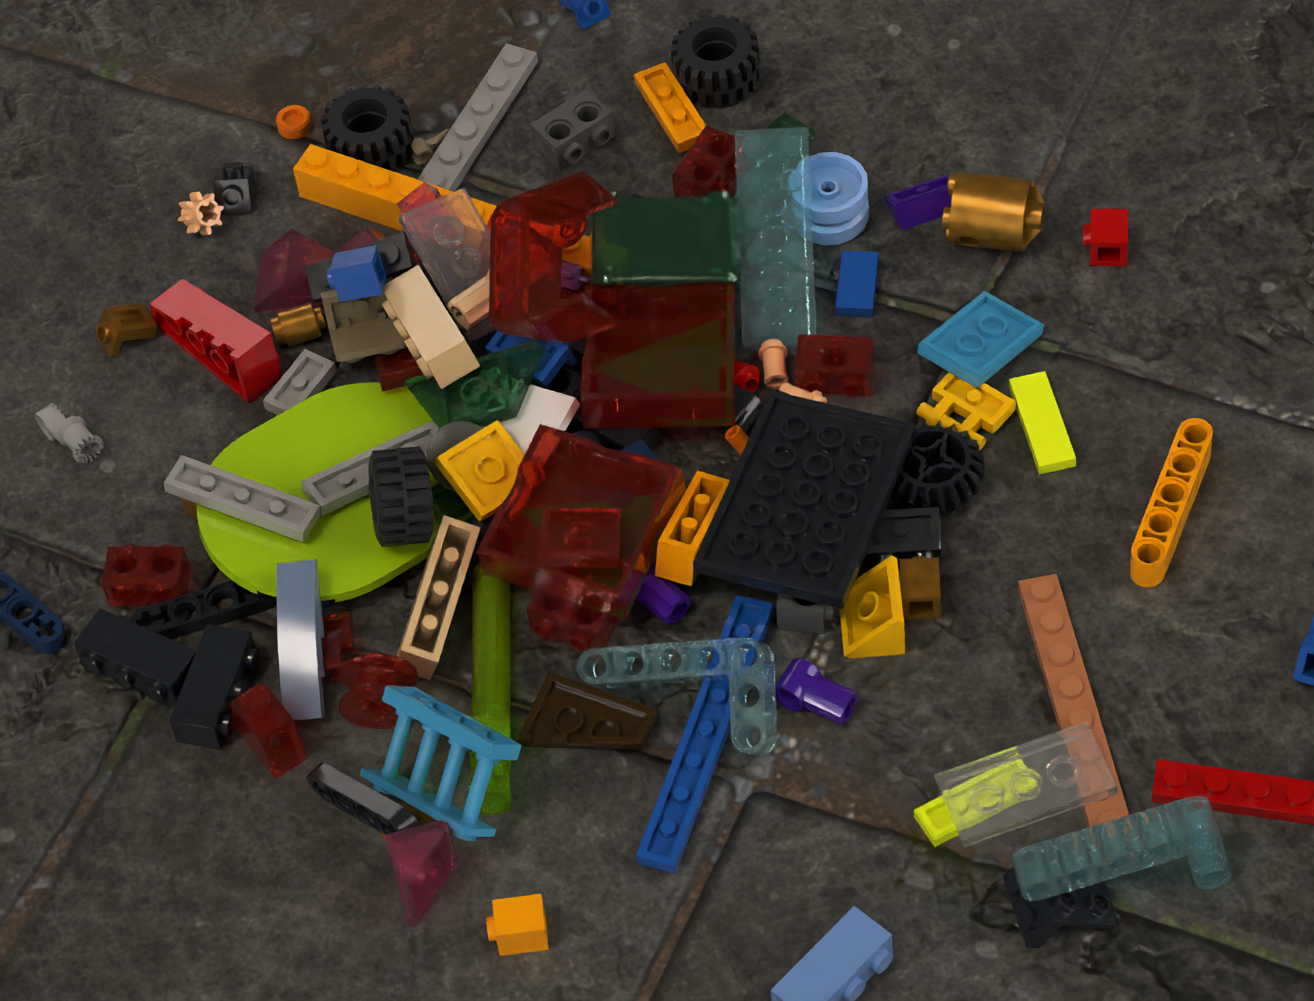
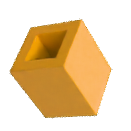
[486,894,549,956]

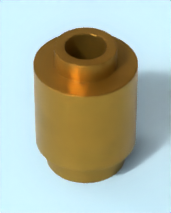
[270,302,327,347]

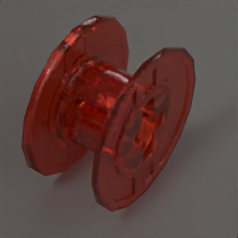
[338,653,419,729]

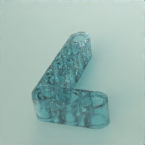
[577,637,777,757]
[1011,796,1232,901]

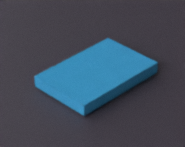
[917,291,1044,388]

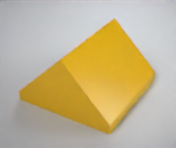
[839,555,905,659]

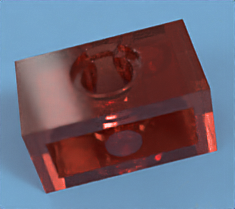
[795,334,874,397]

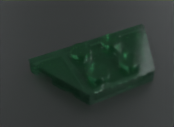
[405,339,544,429]

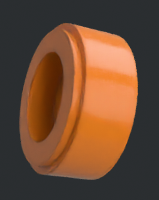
[276,105,312,139]

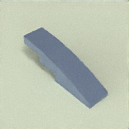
[277,559,325,722]

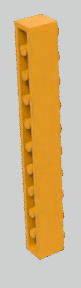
[293,144,631,303]

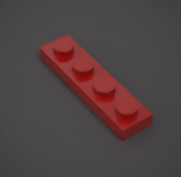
[1151,759,1314,825]

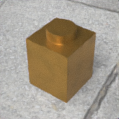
[899,556,941,620]

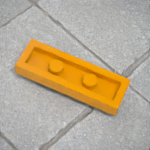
[634,62,711,153]

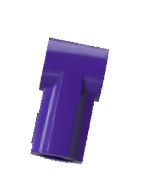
[631,557,691,625]
[772,658,858,725]

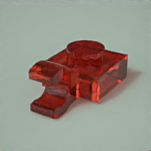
[321,611,355,683]

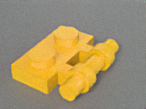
[916,372,1016,451]

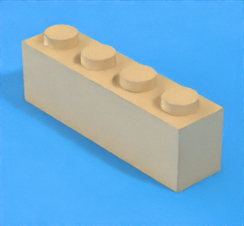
[381,265,480,389]
[393,515,480,680]

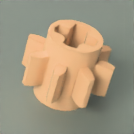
[178,191,224,236]

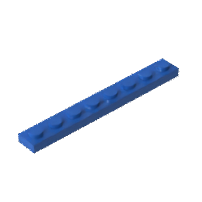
[636,595,774,874]

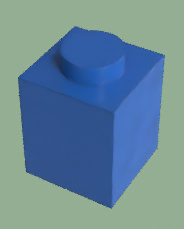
[327,245,387,302]

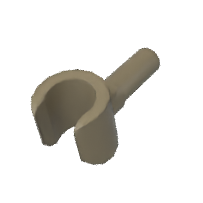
[411,129,449,166]

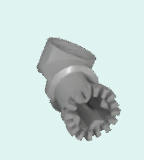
[34,403,104,464]

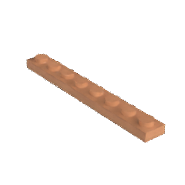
[1018,574,1136,854]

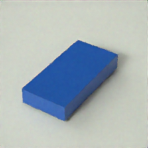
[836,250,879,317]

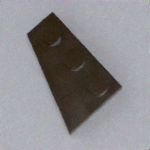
[516,672,658,750]

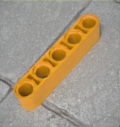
[1130,418,1213,588]

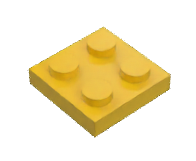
[434,420,543,522]

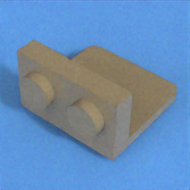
[321,277,407,363]

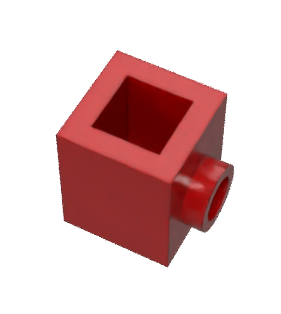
[1083,208,1128,266]

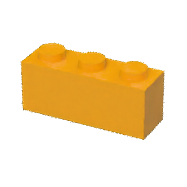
[655,471,730,586]

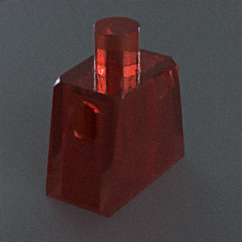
[230,683,308,779]

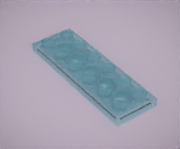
[735,127,817,349]

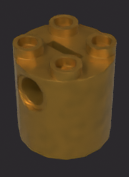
[942,172,1045,252]

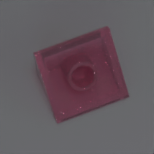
[254,229,334,312]
[385,820,458,928]

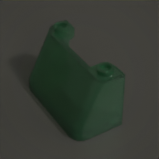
[589,191,741,291]

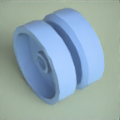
[789,152,869,245]

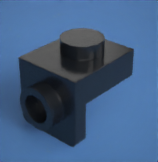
[212,162,255,214]

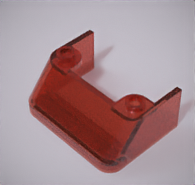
[489,171,617,343]

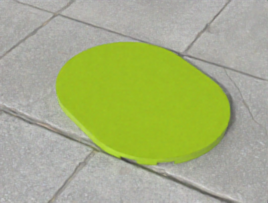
[196,382,472,603]

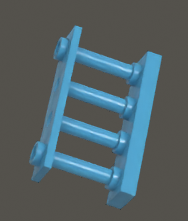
[359,685,522,841]

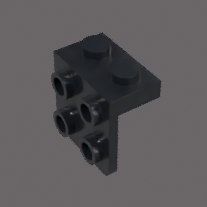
[1003,849,1118,948]

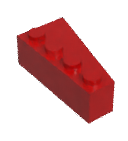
[149,279,282,404]

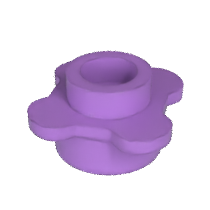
[551,261,590,290]

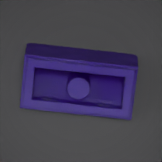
[884,174,952,229]

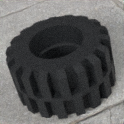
[671,14,761,108]
[321,85,414,172]
[368,446,433,547]

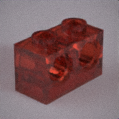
[672,126,747,212]
[102,544,190,606]
[526,573,620,655]

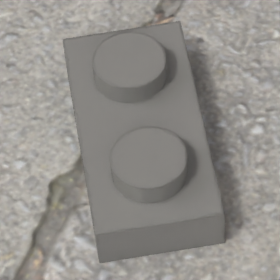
[263,349,337,415]

